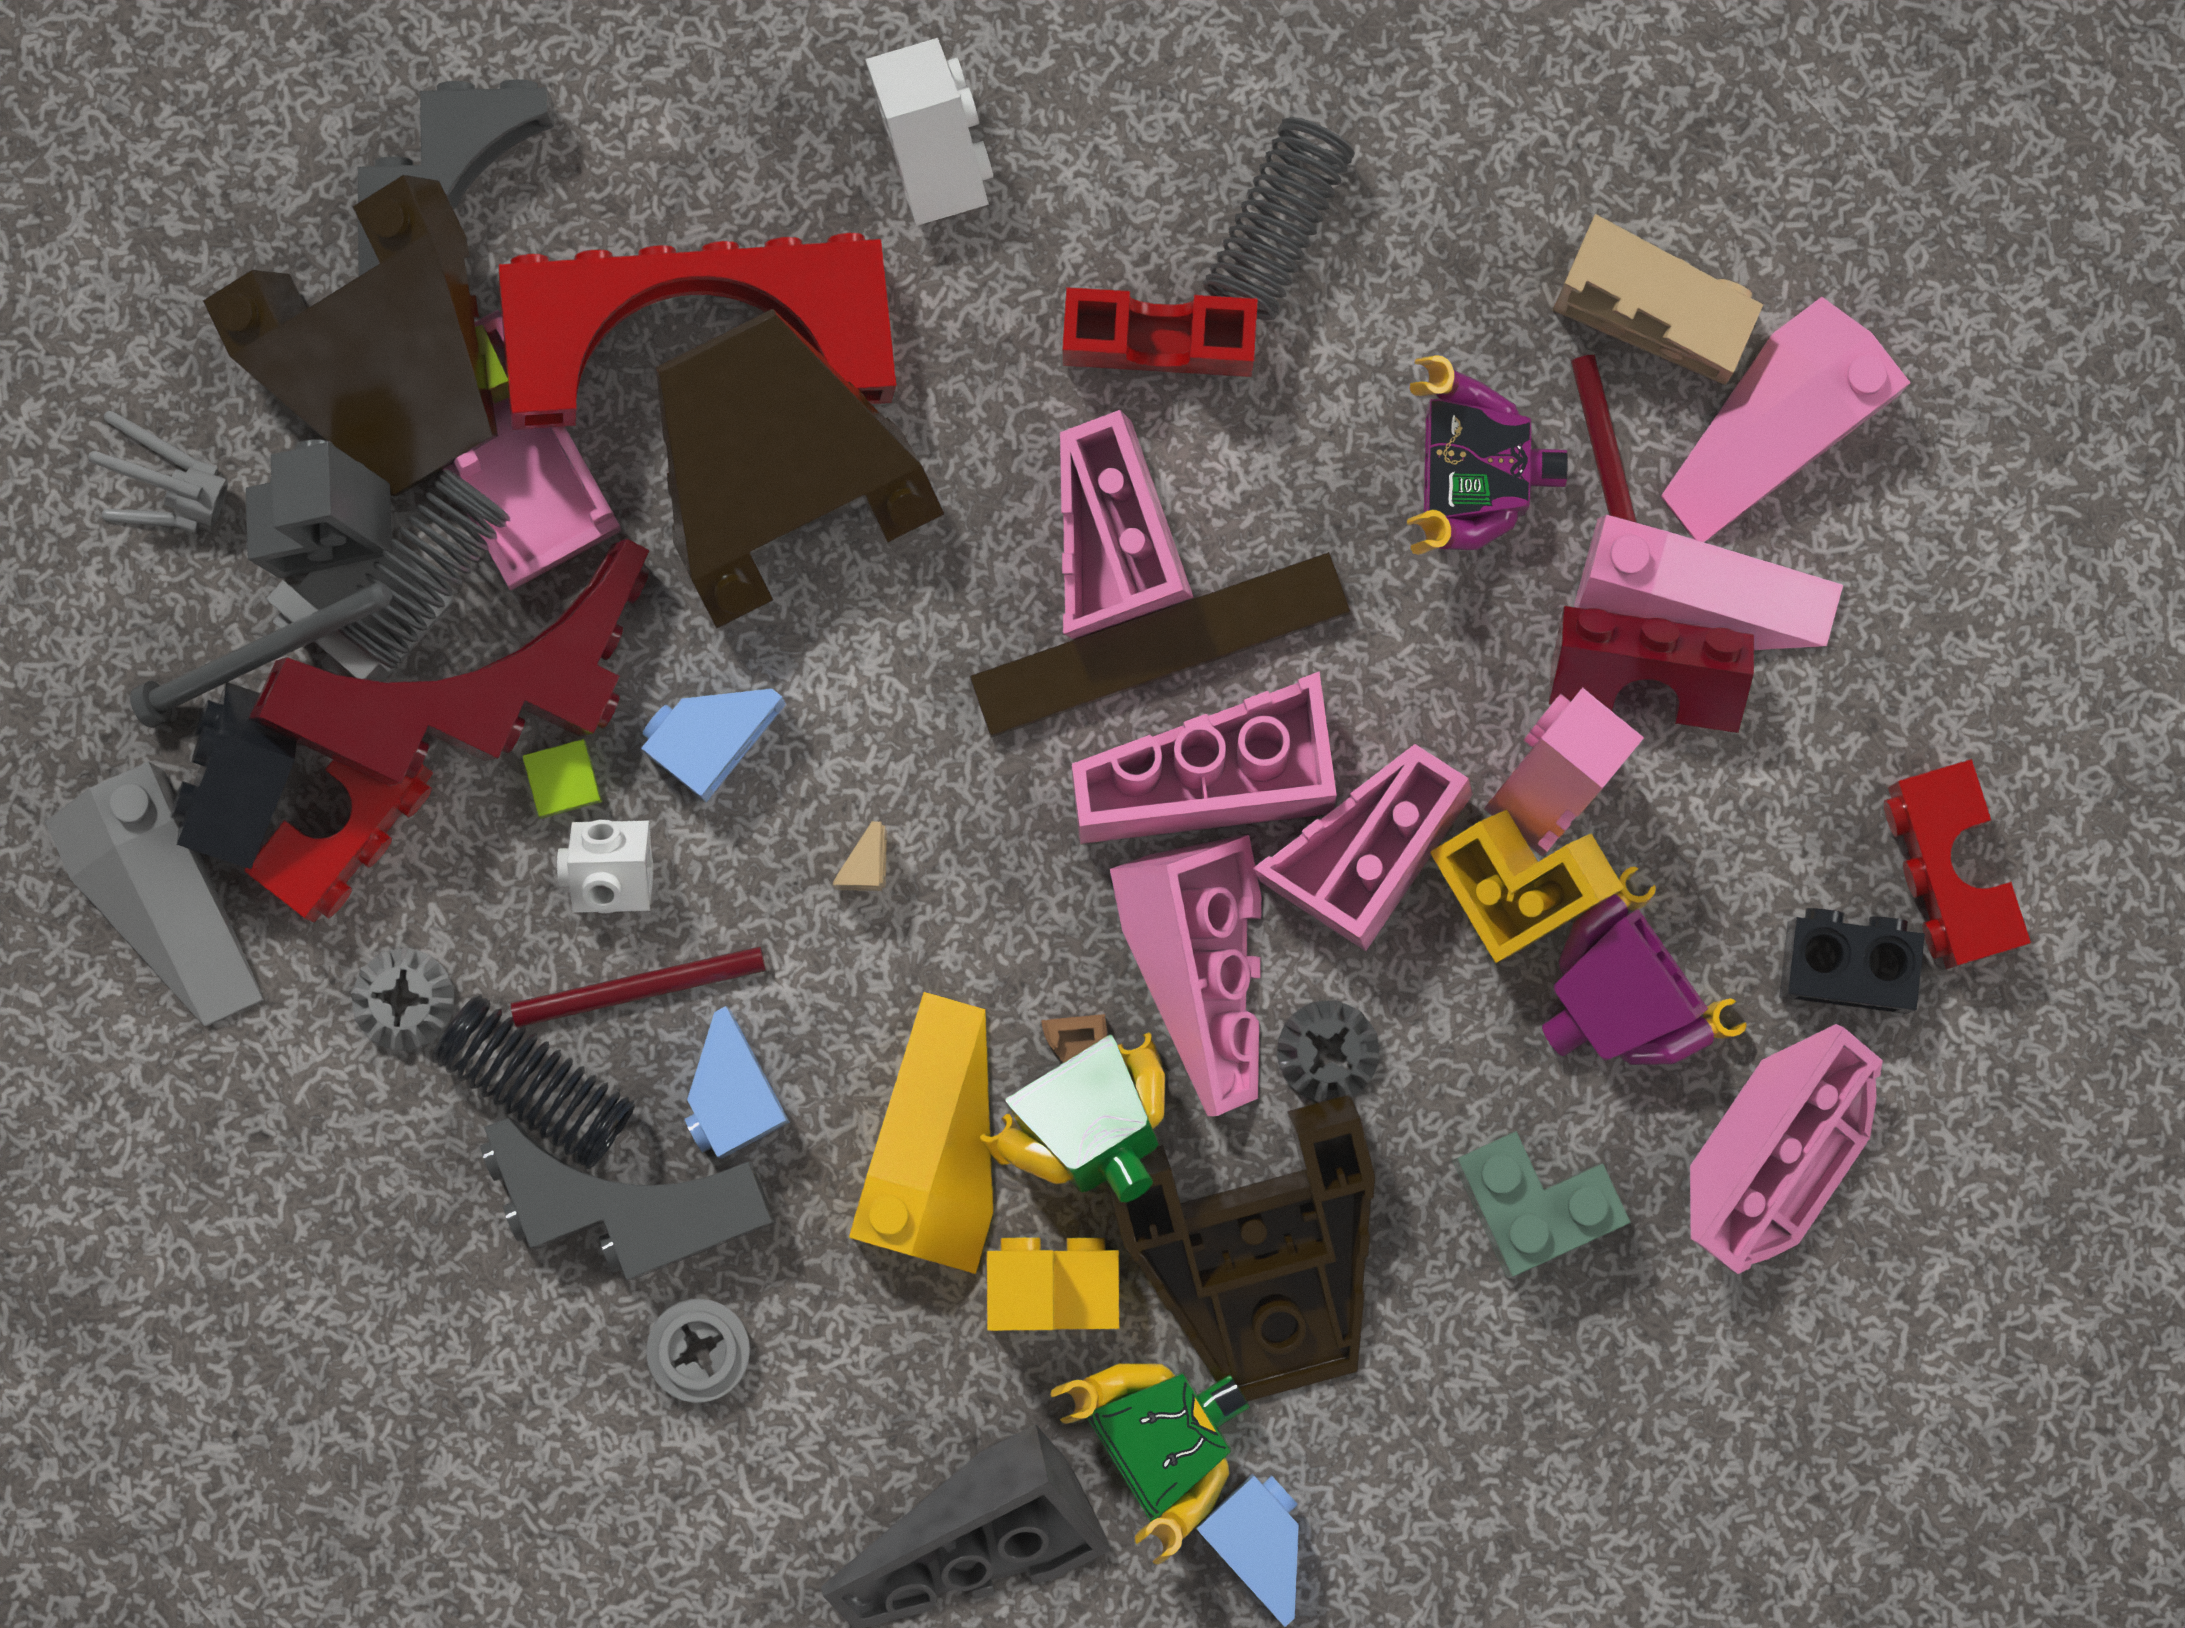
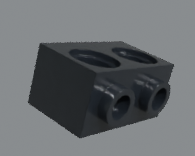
[1779,908,1925,1014]

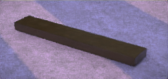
[970,552,1350,738]

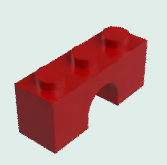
[1062,287,1258,377]
[1884,759,2031,970]
[244,760,433,923]

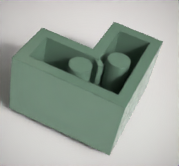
[1452,1131,1631,1277]

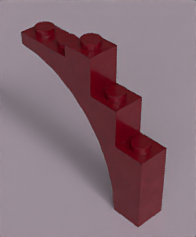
[248,539,650,786]

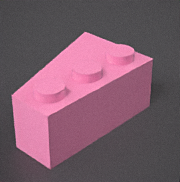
[1060,410,1194,640]
[1484,688,1644,857]
[1253,744,1473,951]

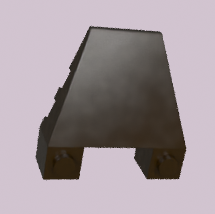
[203,175,498,496]
[656,309,944,629]
[1106,1095,1375,1402]

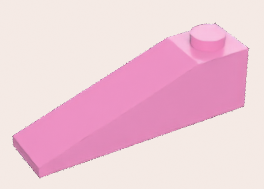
[1661,297,1911,542]
[1574,515,1843,650]
[1110,835,1262,1116]

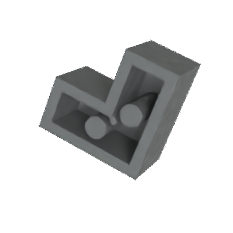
[246,440,393,578]

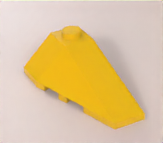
[849,992,994,1274]

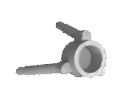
[88,411,228,534]

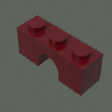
[1549,606,1754,733]

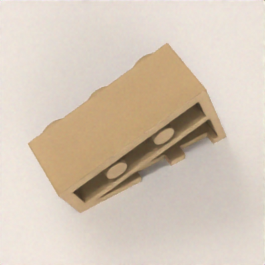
[1553,214,1763,385]

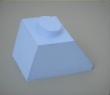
[641,689,786,802]
[685,1006,790,1159]
[1196,1474,1299,1627]

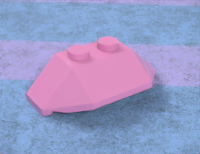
[1690,1024,1883,1274]

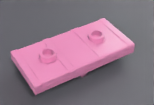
[443,309,621,590]

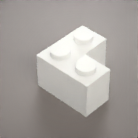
[865,38,993,226]

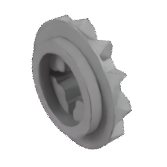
[350,948,455,1051]
[646,1299,751,1403]

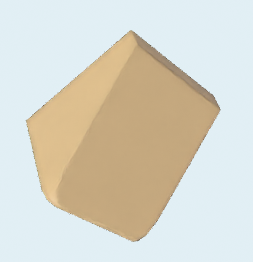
[833,821,887,891]

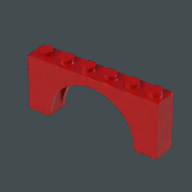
[499,233,897,430]

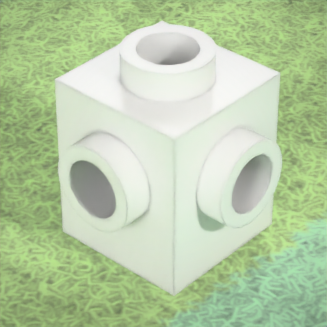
[557,820,653,913]

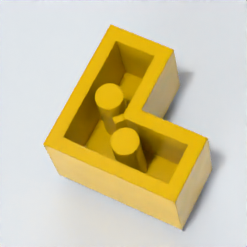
[1430,809,1624,963]
[987,1238,1119,1331]

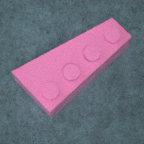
[1072,671,1337,844]

